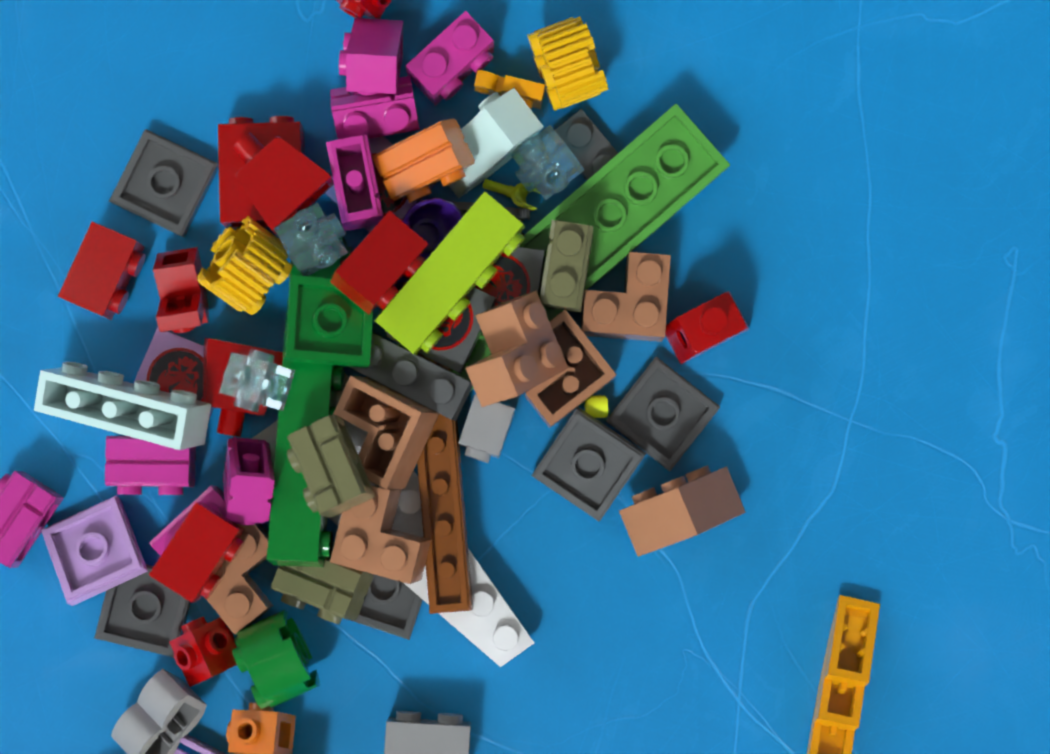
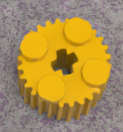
[527,17,609,111]
[197,216,293,315]

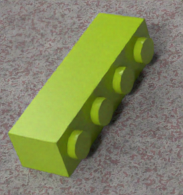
[375,191,525,355]

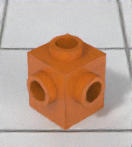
[226,703,296,754]

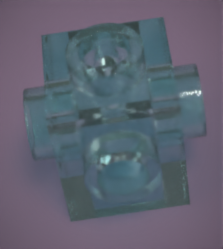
[511,125,585,200]
[274,202,348,276]
[219,349,295,413]

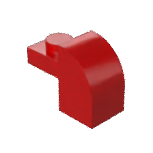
[153,247,209,333]

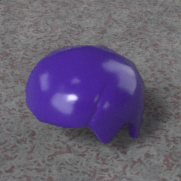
[402,198,464,260]

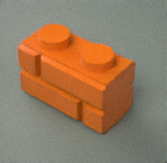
[373,118,475,203]

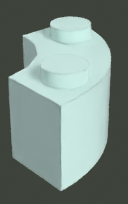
[449,88,544,198]

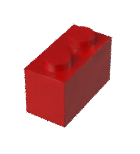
[330,211,428,315]
[57,221,146,320]
[149,502,245,603]

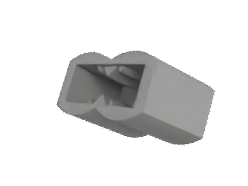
[111,669,207,754]

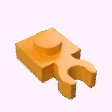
[474,70,545,109]

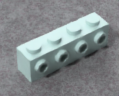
[34,362,211,450]

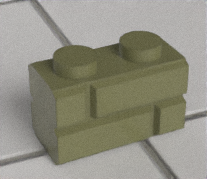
[540,220,594,313]
[287,415,376,518]
[271,557,373,625]

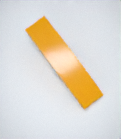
[807,595,880,754]

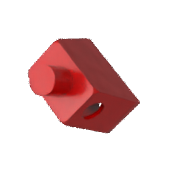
[232,132,334,237]
[665,291,749,365]
[203,338,283,437]

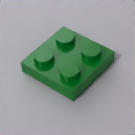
[283,275,373,368]

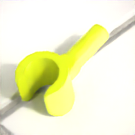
[483,179,542,211]
[584,395,608,418]

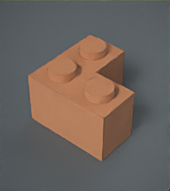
[581,252,671,342]
[466,291,568,407]
[525,309,616,428]
[333,376,439,490]
[619,465,746,557]
[330,481,431,584]
[206,523,274,635]

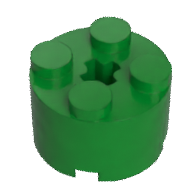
[232,610,320,709]

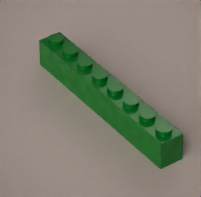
[266,231,353,567]

